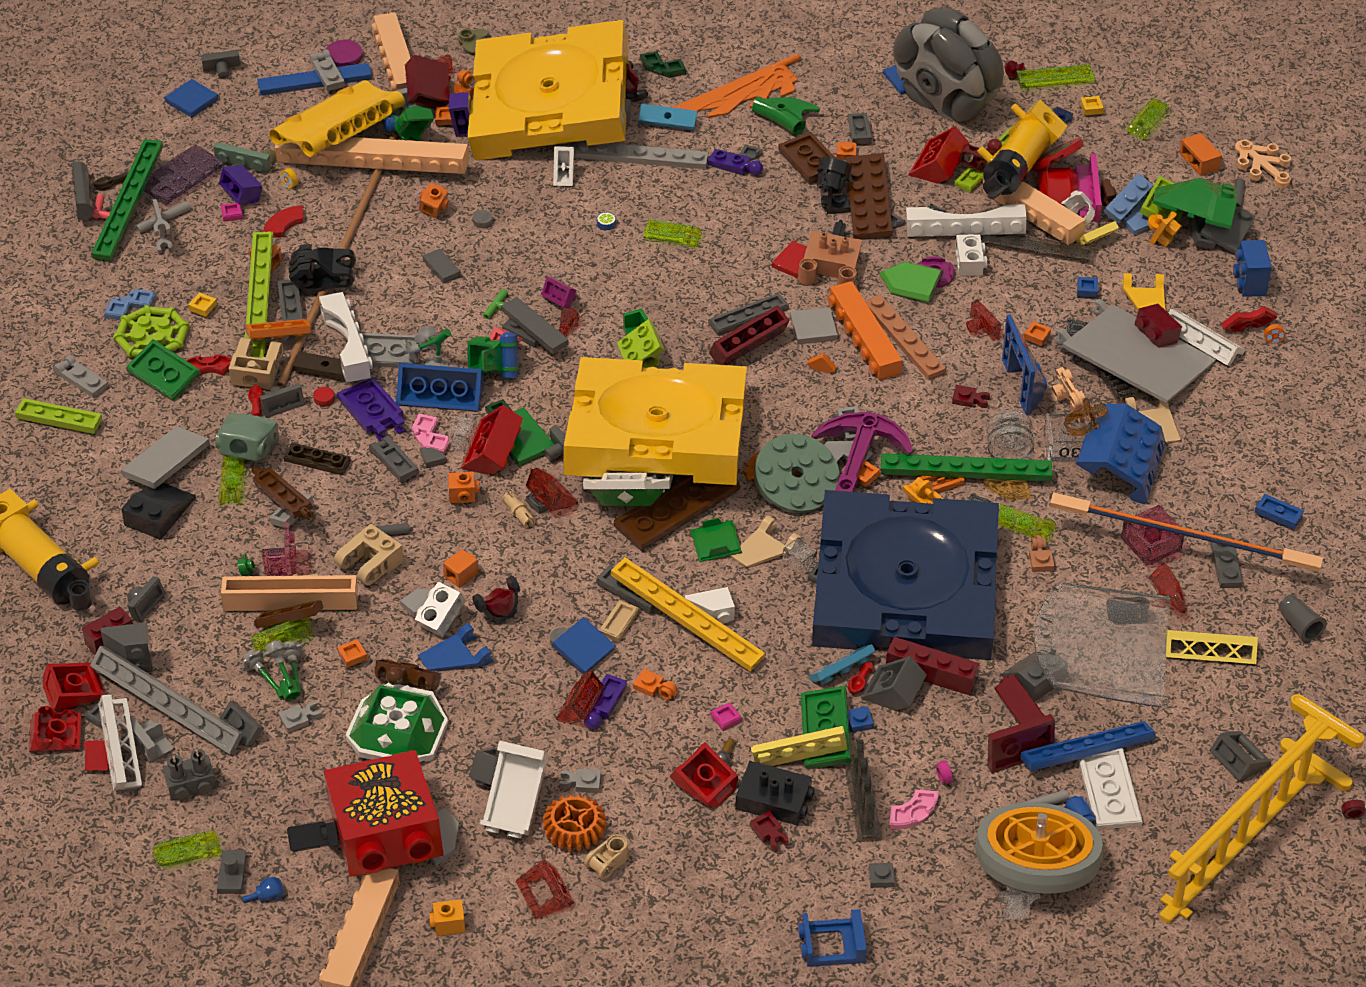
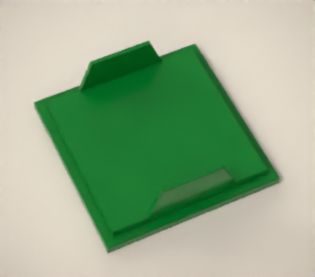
[691,518,742,562]

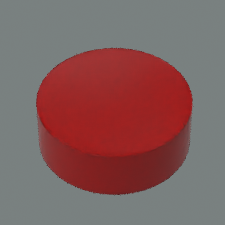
[313,387,335,407]

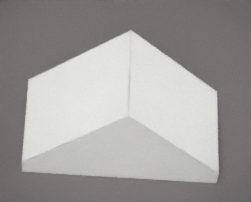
[553,147,575,186]

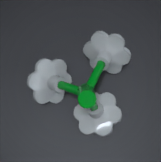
[403,326,451,367]

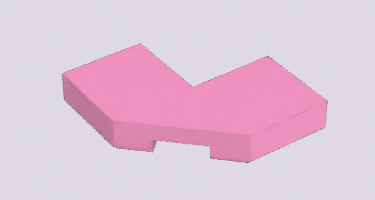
[412,414,451,455]

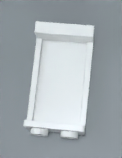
[480,741,549,839]

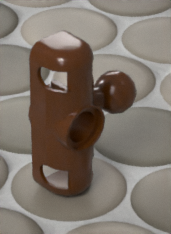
[374,659,441,692]

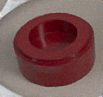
[1341,799,1366,818]

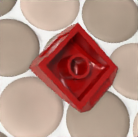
[1036,166,1078,205]
[43,663,106,709]
[669,742,739,808]

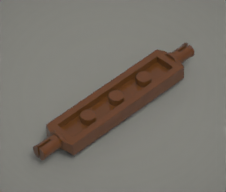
[251,465,314,520]

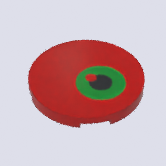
[1031,137,1083,171]

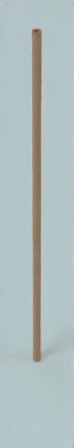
[277,132,399,388]

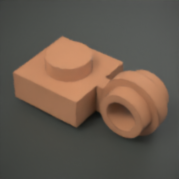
[1029,535,1054,572]

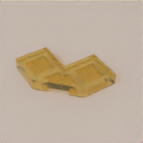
[982,479,1030,500]

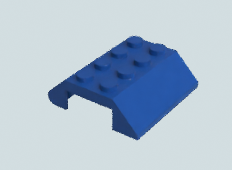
[1076,404,1166,504]

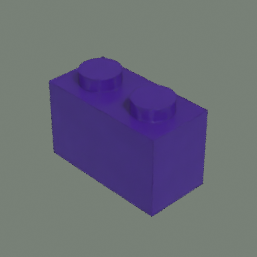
[449,92,471,137]
[219,165,263,204]

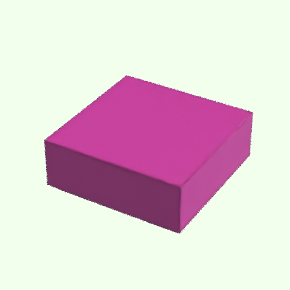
[221,202,243,222]
[710,702,742,731]

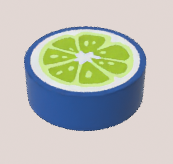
[597,212,616,230]

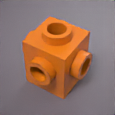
[419,183,449,218]
[448,472,479,503]

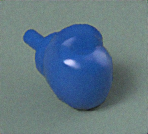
[242,877,284,903]

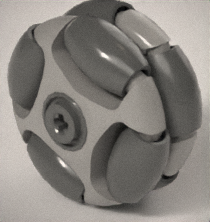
[893,7,1004,123]

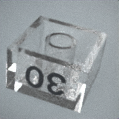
[1044,414,1089,462]

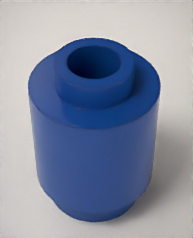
[1064,796,1096,826]

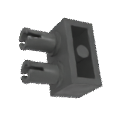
[162,749,217,801]

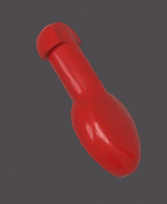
[248,385,264,417]
[848,662,873,694]

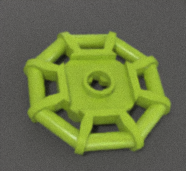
[113,304,190,358]

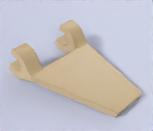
[1125,397,1181,443]
[730,516,802,568]

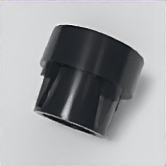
[817,157,852,194]

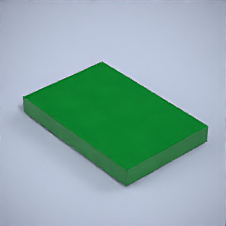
[126,339,200,401]
[509,407,554,467]

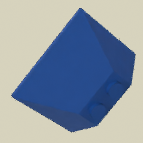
[1002,314,1047,416]

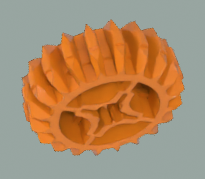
[543,793,606,853]

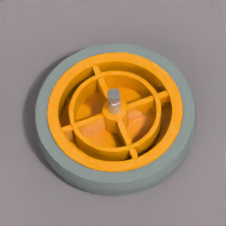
[976,803,1103,894]

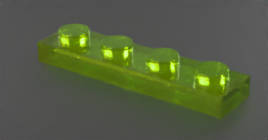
[1016,64,1094,89]

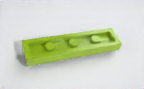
[15,398,102,434]

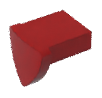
[83,740,109,771]

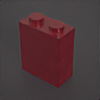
[405,55,450,110]

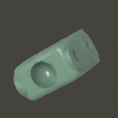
[215,413,278,461]

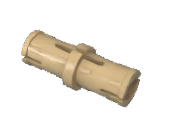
[502,491,536,529]

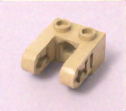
[229,337,283,390]
[334,524,404,586]

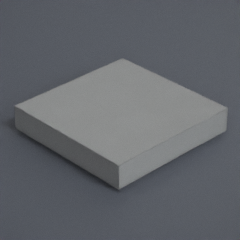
[790,307,838,344]

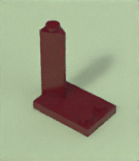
[988,674,1055,773]

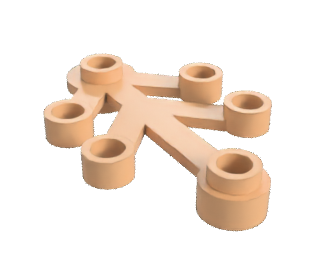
[1235,140,1291,188]
[1051,367,1087,422]

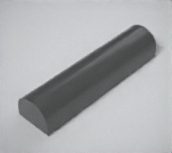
[72,161,93,220]

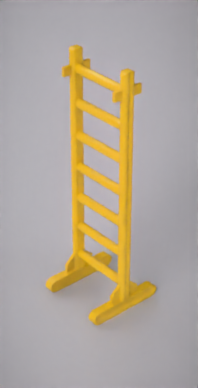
[1159,694,1364,924]

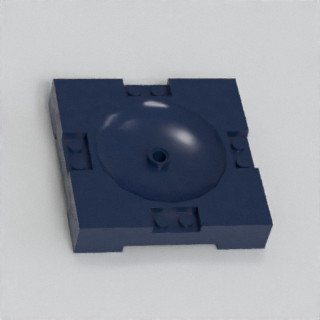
[812,490,999,660]

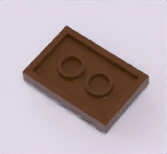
[778,132,835,183]

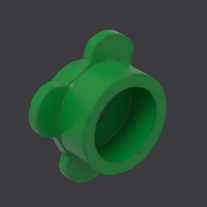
[237,553,256,576]

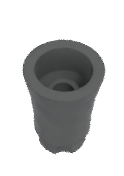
[1278,595,1327,642]

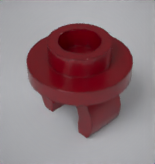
[1005,60,1025,79]

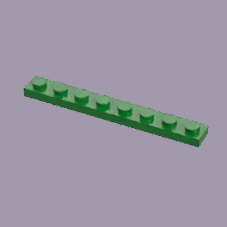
[91,139,164,261]
[881,453,1052,482]

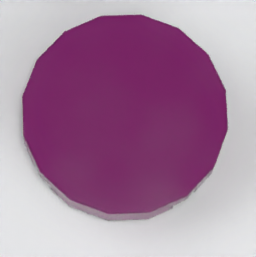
[326,40,363,67]
[917,256,955,288]

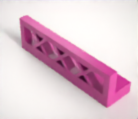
[1075,153,1102,222]

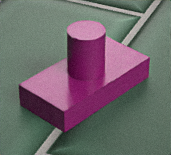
[541,276,577,309]

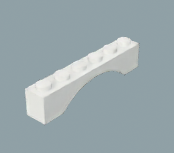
[906,204,1026,237]
[319,292,373,383]

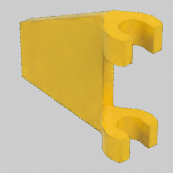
[1122,273,1165,310]

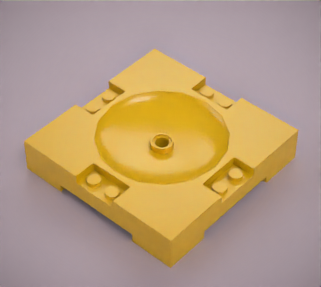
[467,20,629,160]
[564,357,747,485]

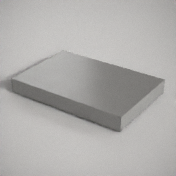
[362,333,419,368]

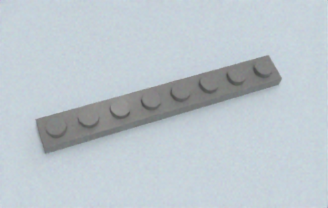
[553,141,708,169]
[90,646,244,754]

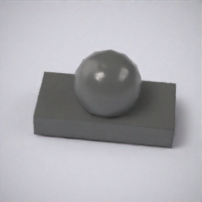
[127,576,166,623]

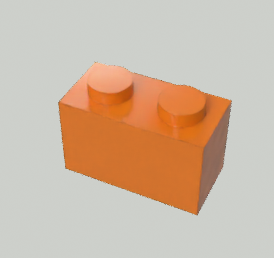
[1179,133,1222,176]

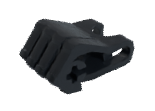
[288,244,356,295]

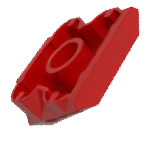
[29,706,81,751]

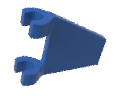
[418,623,493,671]

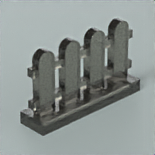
[844,739,882,842]

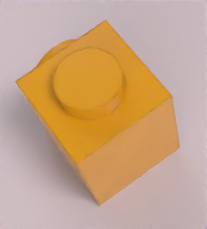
[429,899,465,936]

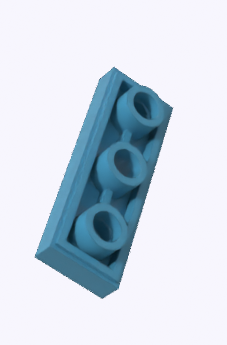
[638,104,698,131]
[808,644,875,685]

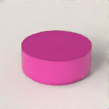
[936,760,953,785]

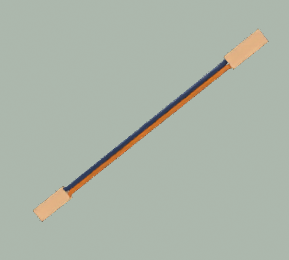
[1050,492,1323,572]

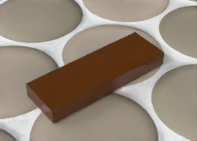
[254,600,324,629]

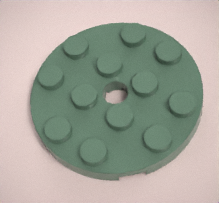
[754,434,839,514]

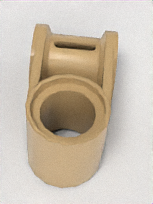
[584,834,628,880]

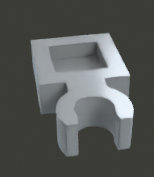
[278,701,322,733]
[560,769,601,793]

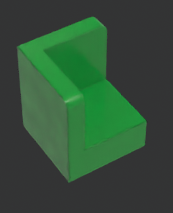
[623,308,648,335]

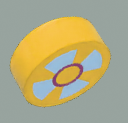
[280,168,298,189]

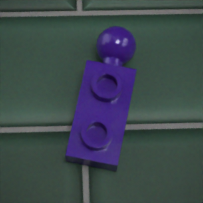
[708,149,763,176]
[584,674,627,730]

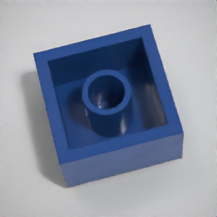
[1233,240,1272,297]

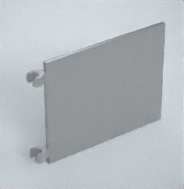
[1054,299,1216,403]

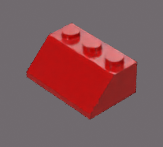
[908,126,970,184]
[461,405,523,475]

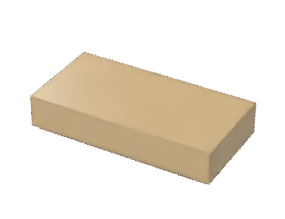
[599,600,639,642]

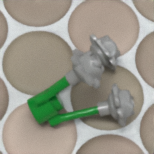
[242,640,305,701]

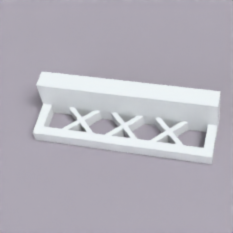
[1169,309,1246,366]
[98,694,142,791]

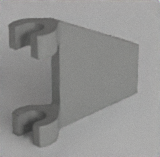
[153,199,173,254]

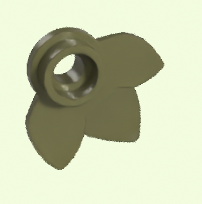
[458,29,489,54]

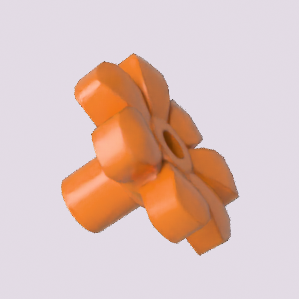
[743,454,758,481]

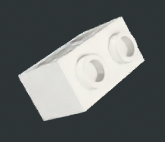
[955,235,987,276]
[415,582,465,637]

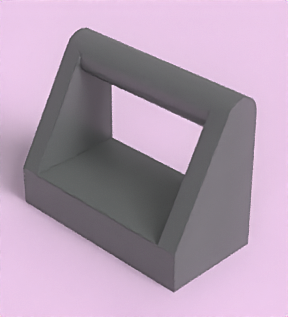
[1209,731,1271,781]

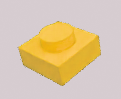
[1080,96,1104,116]
[188,292,217,317]

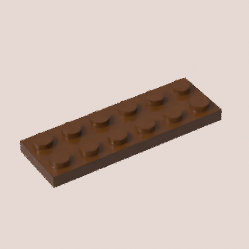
[846,153,893,240]
[614,475,740,551]

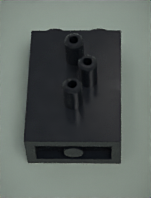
[735,761,815,826]

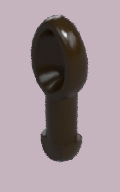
[93,172,128,189]

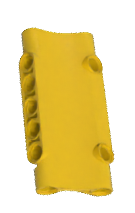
[269,80,405,157]

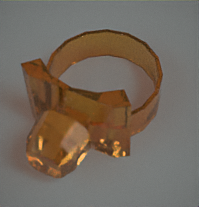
[1064,398,1108,437]

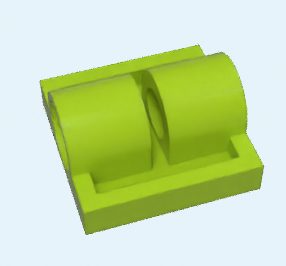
[617,319,664,368]

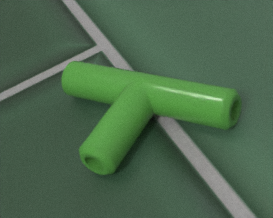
[483,289,508,319]

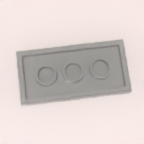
[121,426,210,489]

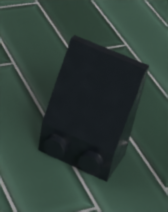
[121,483,196,540]

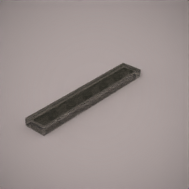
[980,234,1096,265]

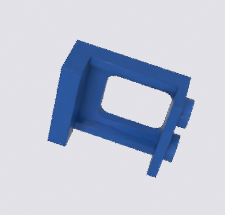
[798,909,867,967]

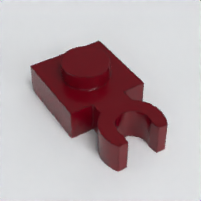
[952,385,990,408]
[750,811,789,852]

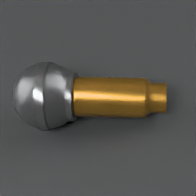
[717,738,734,764]

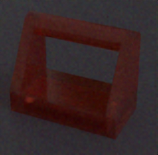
[526,468,578,511]
[1148,562,1187,613]
[556,671,605,723]
[516,859,575,919]

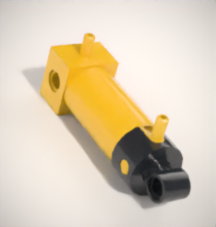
[977,99,1068,198]
[0,489,99,611]

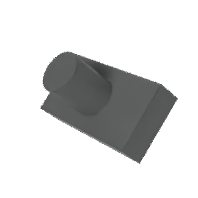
[201,49,240,78]
[260,383,305,417]
[544,425,565,461]
[217,850,247,894]

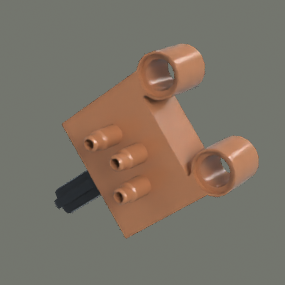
[798,220,862,285]

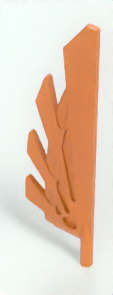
[666,54,800,119]

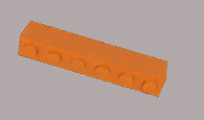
[827,281,902,380]

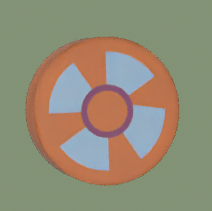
[1264,324,1286,343]

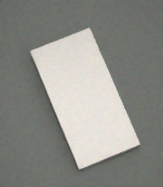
[1077,748,1142,830]

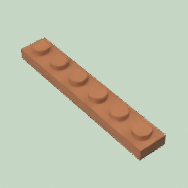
[865,294,946,380]

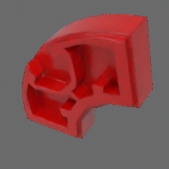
[263,205,304,238]
[1221,306,1278,332]
[186,354,232,376]

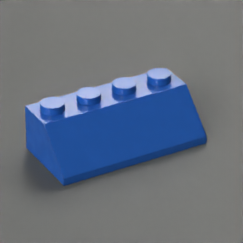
[396,363,485,411]

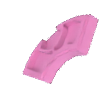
[890,790,939,829]

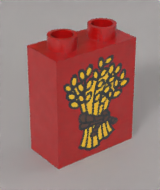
[323,750,444,877]

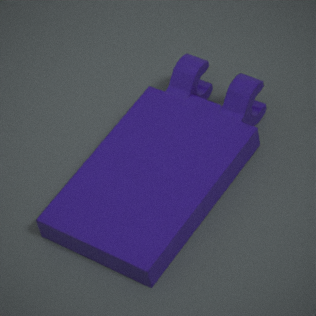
[337,377,406,442]

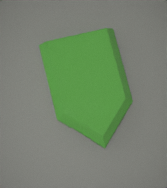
[879,261,942,303]

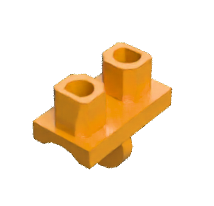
[1147,211,1182,247]
[903,477,944,504]

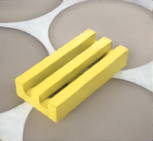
[1076,221,1119,247]

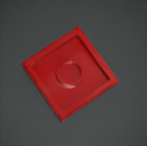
[771,241,807,279]

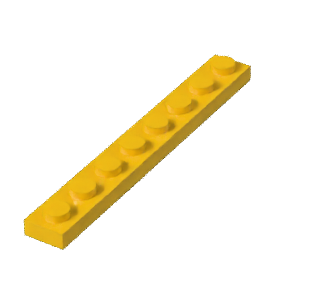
[611,557,765,672]

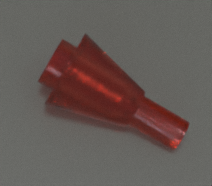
[559,307,580,336]

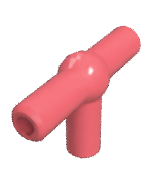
[91,194,110,219]

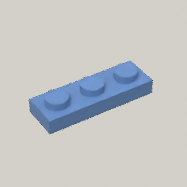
[1103,173,1154,224]

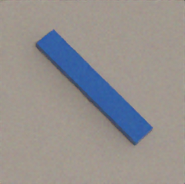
[257,63,372,96]
[1021,721,1156,771]

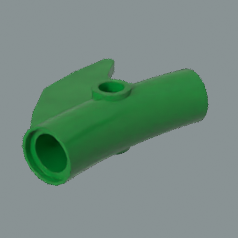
[752,96,820,135]

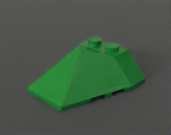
[1153,177,1237,229]

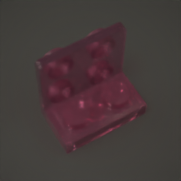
[262,522,297,576]

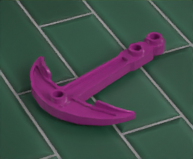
[812,412,912,492]

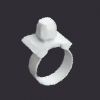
[1061,190,1095,226]

